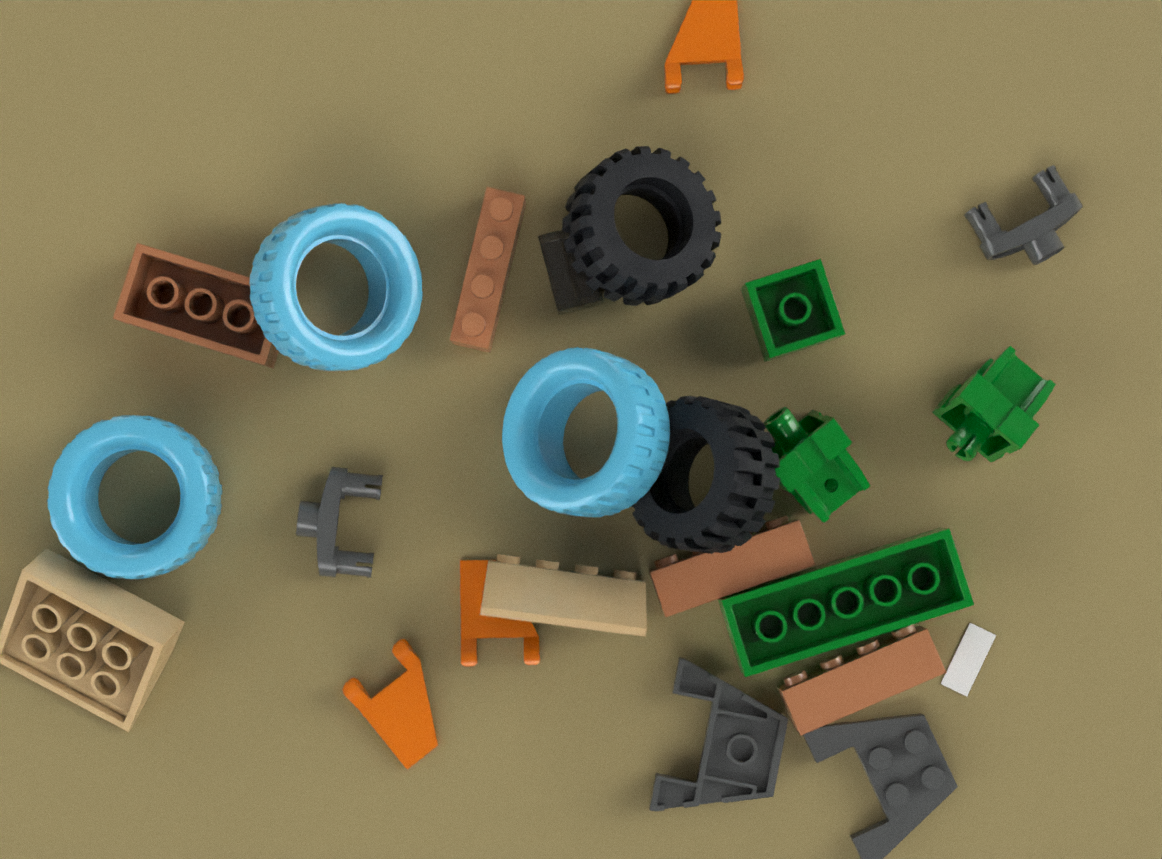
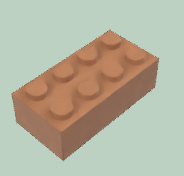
[113,243,279,369]

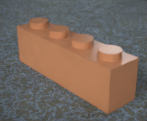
[450,187,526,353]
[648,515,815,617]
[777,624,946,736]

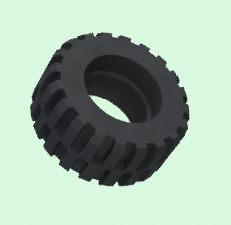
[562,146,722,306]
[631,395,780,554]

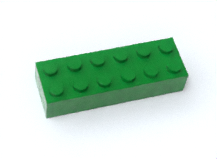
[718,528,974,677]

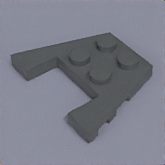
[649,657,788,812]
[803,713,958,859]

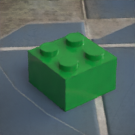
[741,259,846,362]

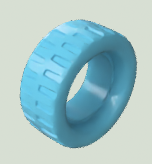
[249,203,423,371]
[502,347,670,518]
[47,415,222,579]

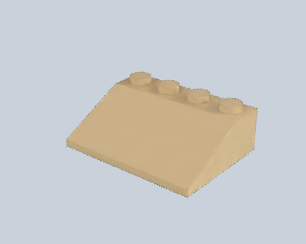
[0,548,185,732]
[480,554,647,637]

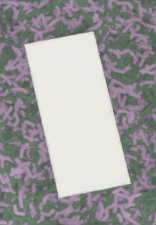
[941,623,996,697]

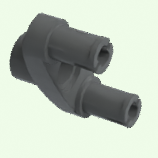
[964,165,1083,266]
[296,467,383,578]

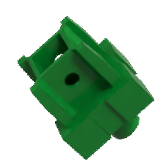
[932,346,1056,462]
[764,407,870,523]

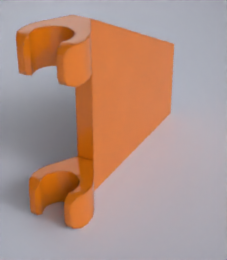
[664,0,744,94]
[460,560,540,667]
[342,638,438,770]

